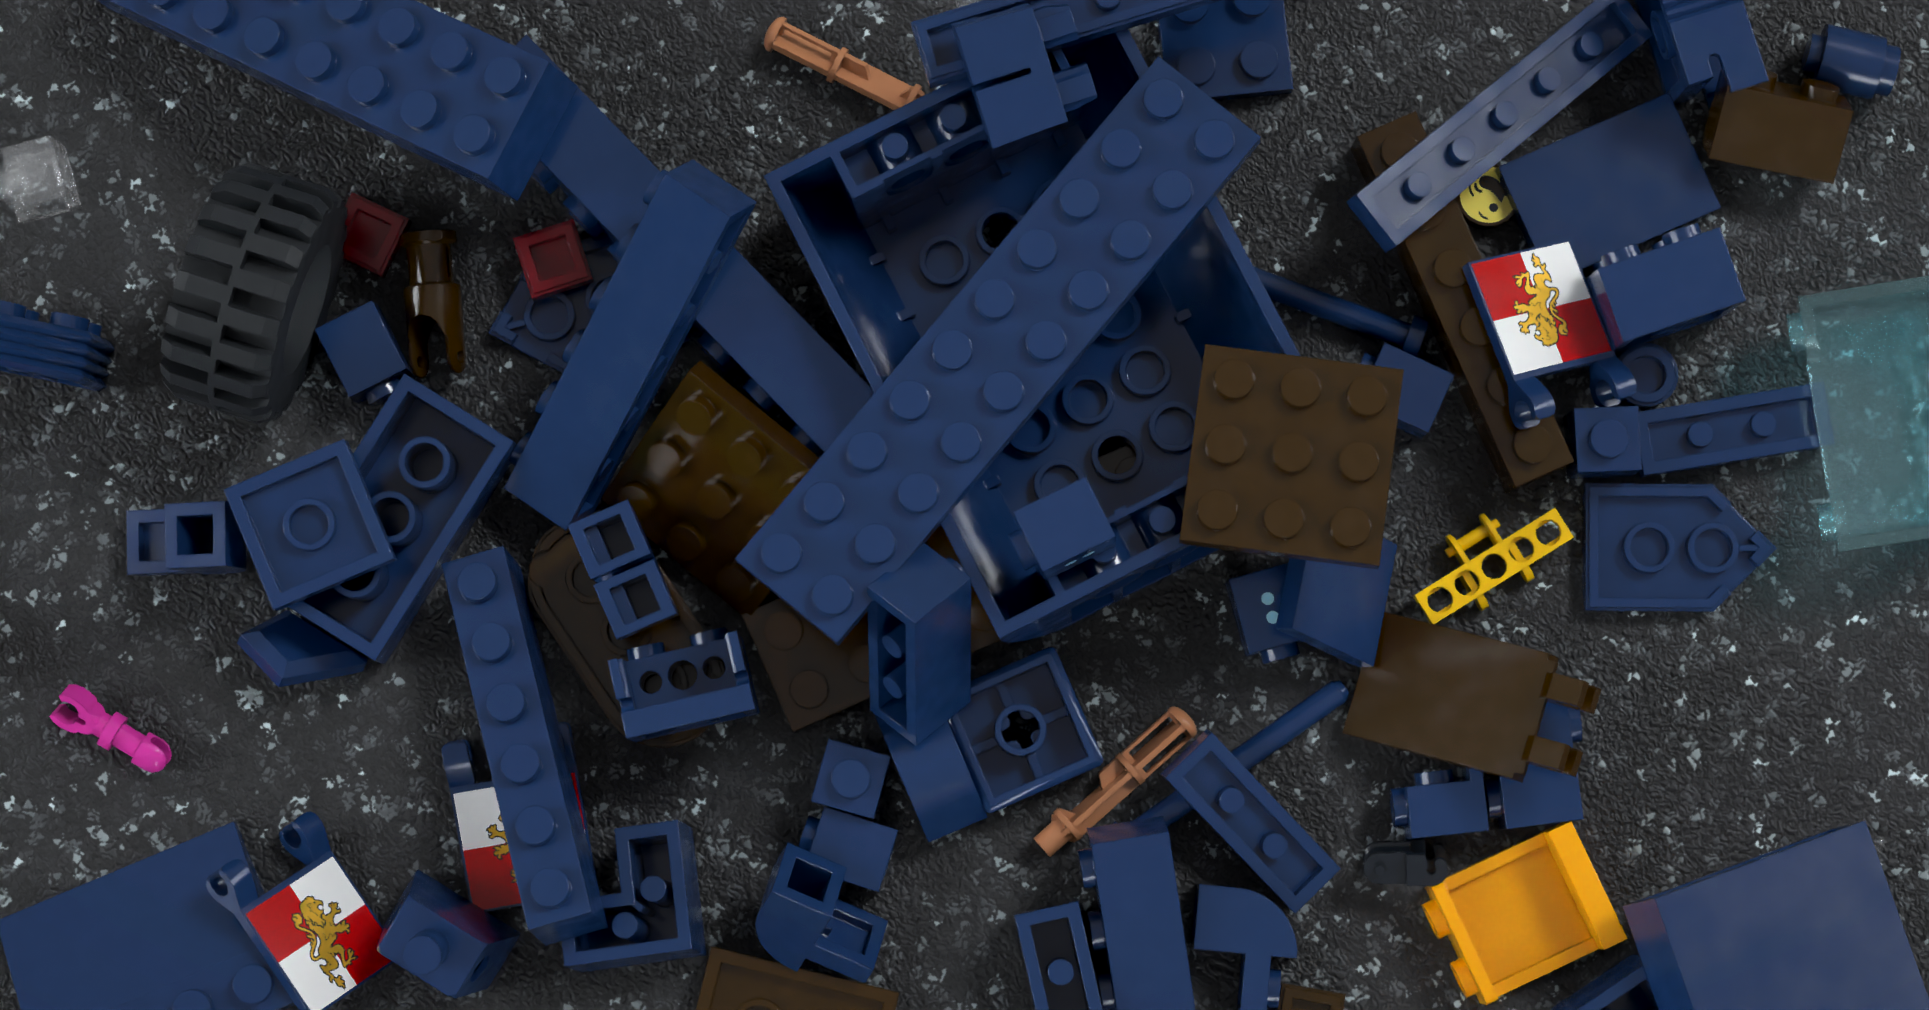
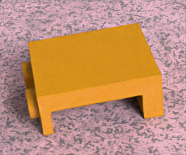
[1422,821,1628,1005]

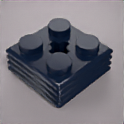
[0,300,115,392]
[948,647,1103,813]

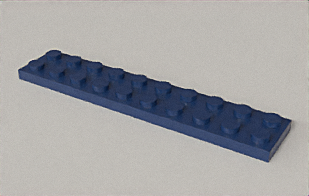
[735,56,1261,646]

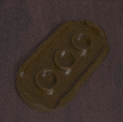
[528,515,725,748]

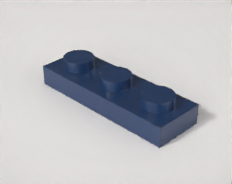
[1639,382,1833,478]
[1161,729,1341,913]

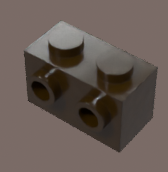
[1702,70,1854,184]

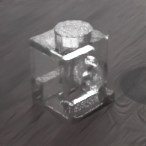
[0,135,82,224]

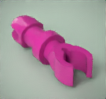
[49,684,172,773]

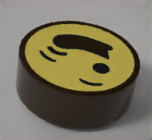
[1455,165,1514,230]

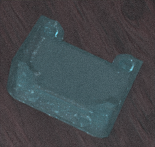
[1786,276,1929,553]

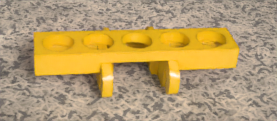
[1413,508,1574,624]

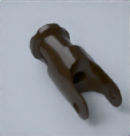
[399,230,466,378]

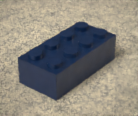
[265,374,517,664]

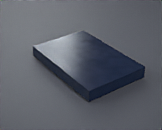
[1495,93,1721,270]

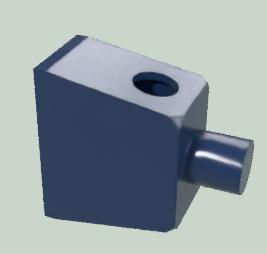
[376,869,521,999]

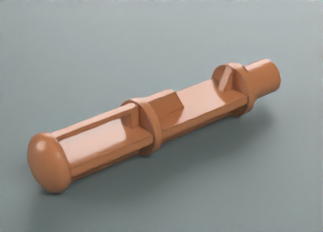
[764,17,925,110]
[1033,706,1197,857]

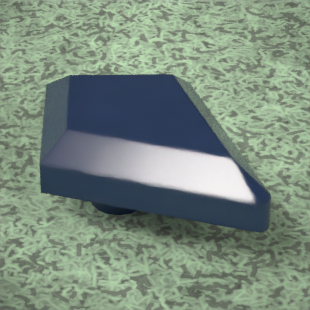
[237,610,367,687]

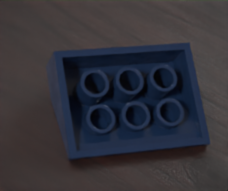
[0,821,295,1010]

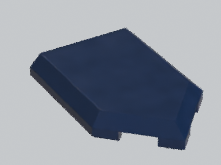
[488,234,689,374]
[1582,483,1777,612]

